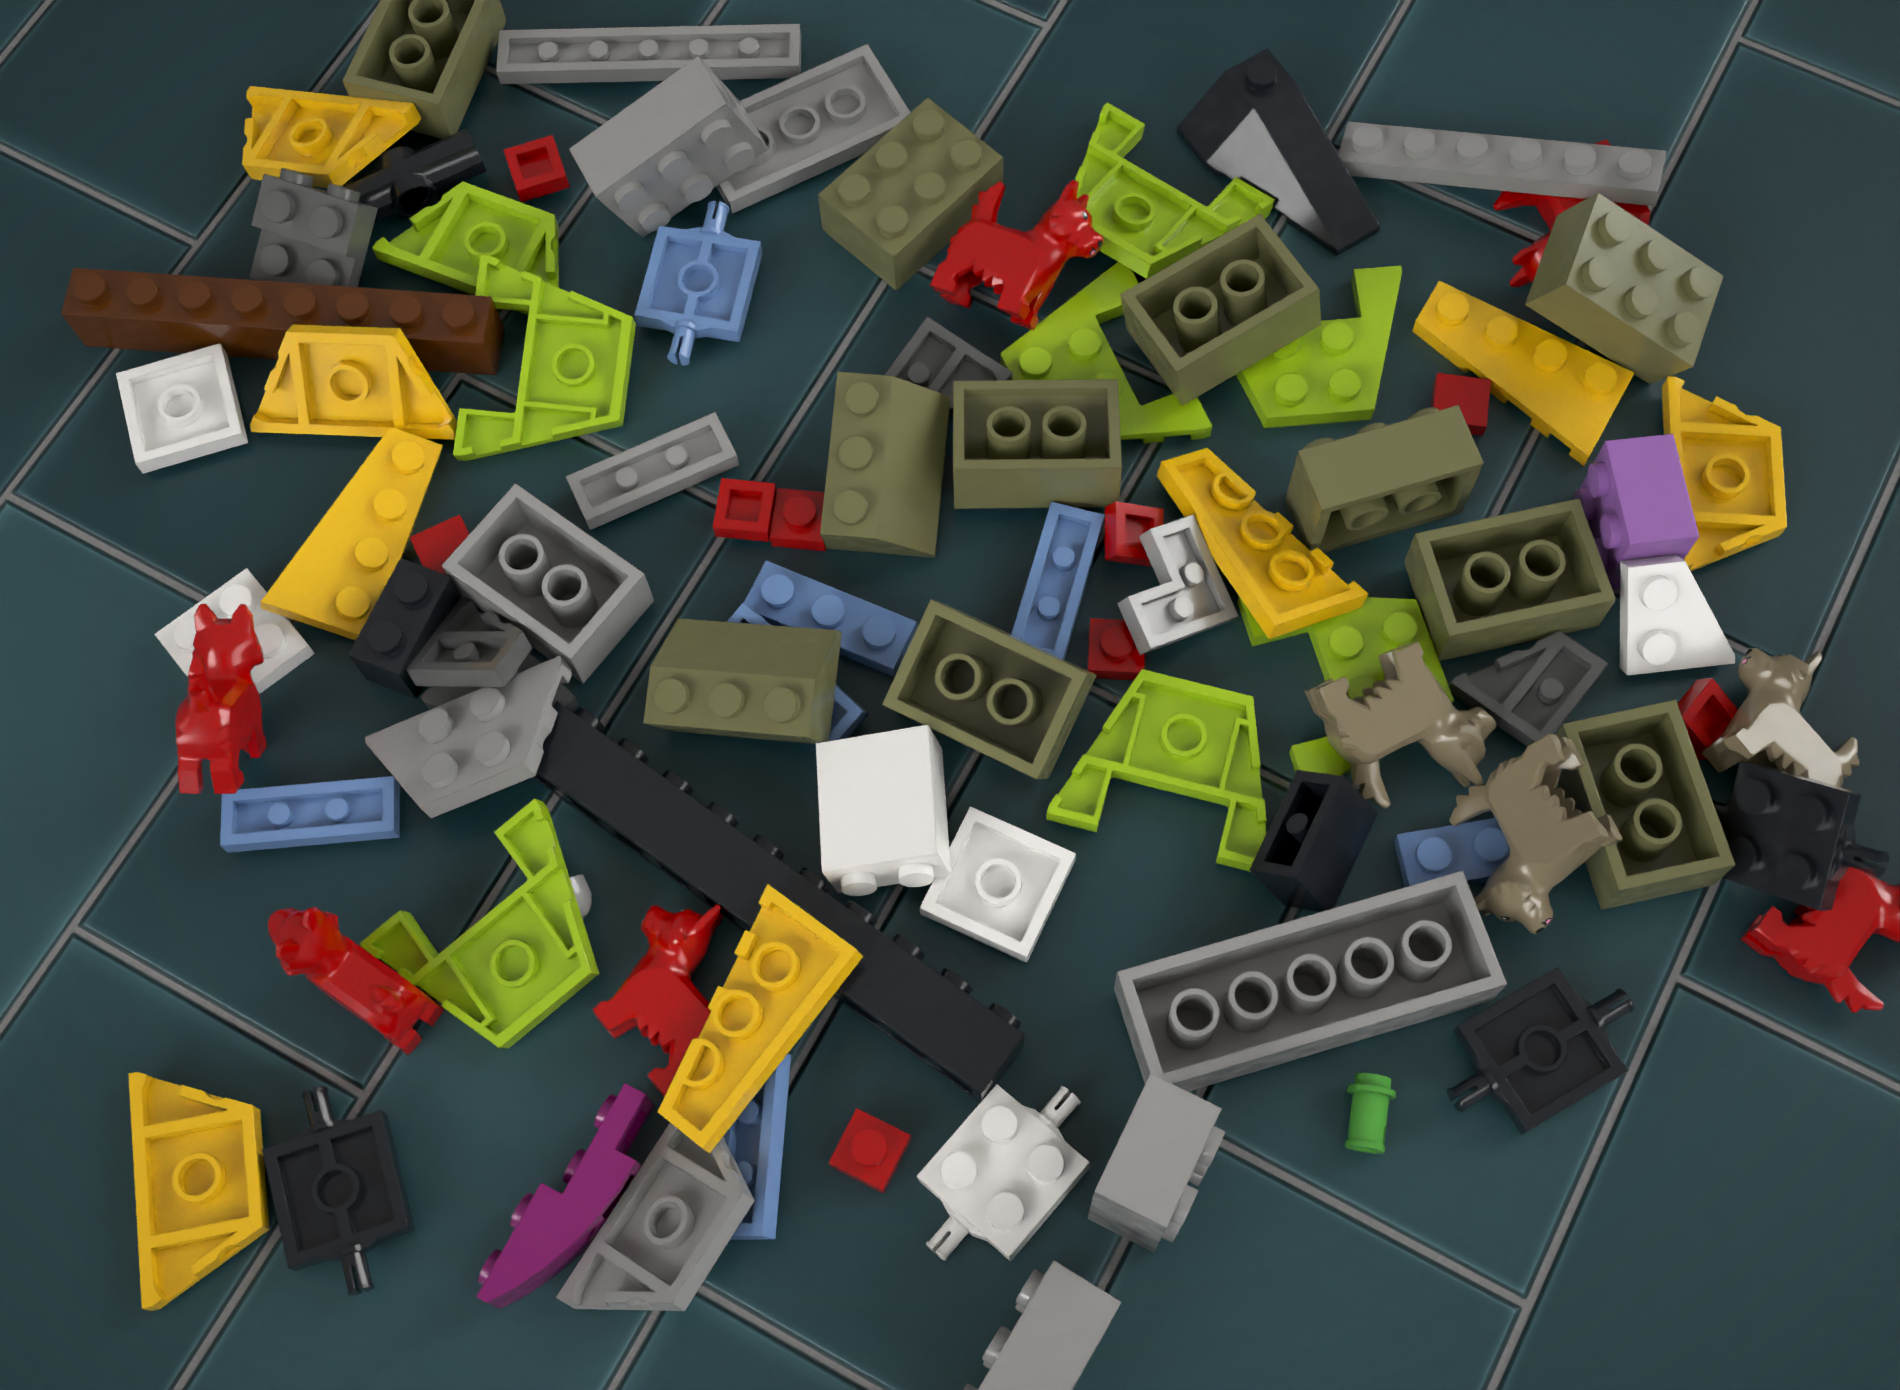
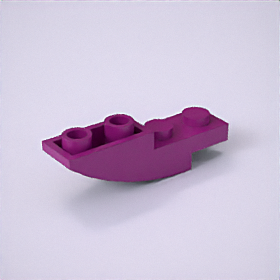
[476,1083,655,1309]

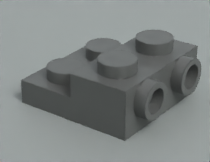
[249,168,378,287]

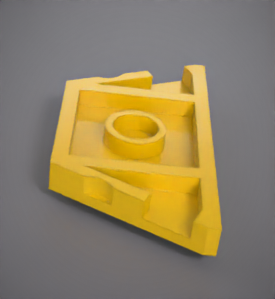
[242,86,422,188]
[250,324,457,440]
[1662,376,1787,571]
[128,1072,270,1311]

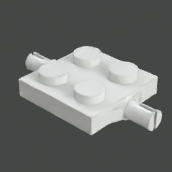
[917,1084,1091,1261]

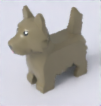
[1304,642,1497,809]
[1701,648,1859,787]
[1449,734,1623,934]

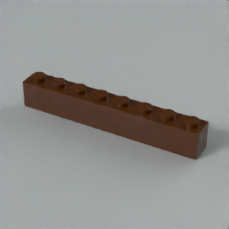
[61,268,505,376]

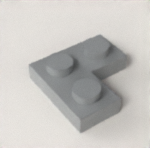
[1117,514,1238,655]

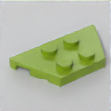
[372,181,559,315]

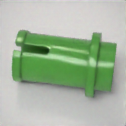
[1345,1073,1396,1154]

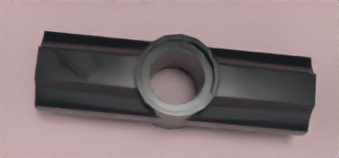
[342,129,486,222]

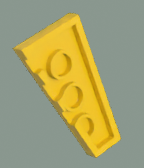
[1412,281,1634,466]
[260,427,443,641]
[1156,448,1368,639]
[658,884,863,1154]

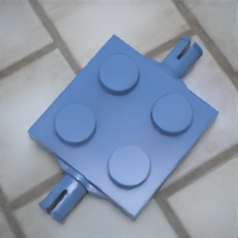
[634,201,763,366]

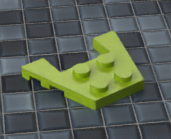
[1075,102,1275,279]
[453,254,636,461]
[1000,262,1212,443]
[1236,265,1402,428]
[1237,596,1454,776]
[1046,669,1267,872]
[359,798,599,1049]

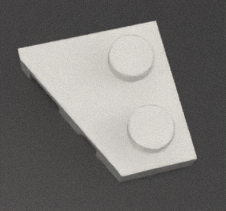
[1619,555,1735,676]

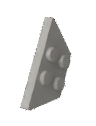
[365,655,572,818]
[556,1123,755,1311]

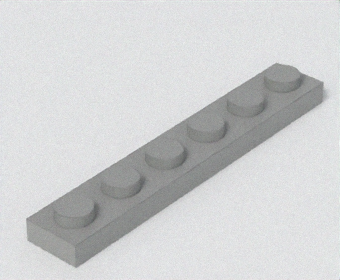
[496,24,802,84]
[1338,122,1666,206]

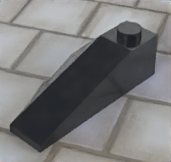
[1177,48,1380,256]

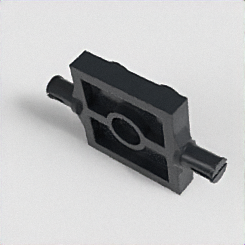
[1712,761,1890,911]
[1447,967,1634,1135]
[262,1086,415,1296]

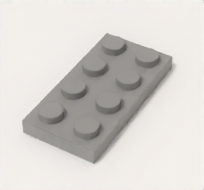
[716,44,910,214]

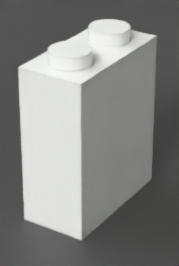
[816,725,951,896]

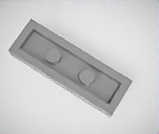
[565,412,739,530]

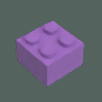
[1574,434,1699,590]

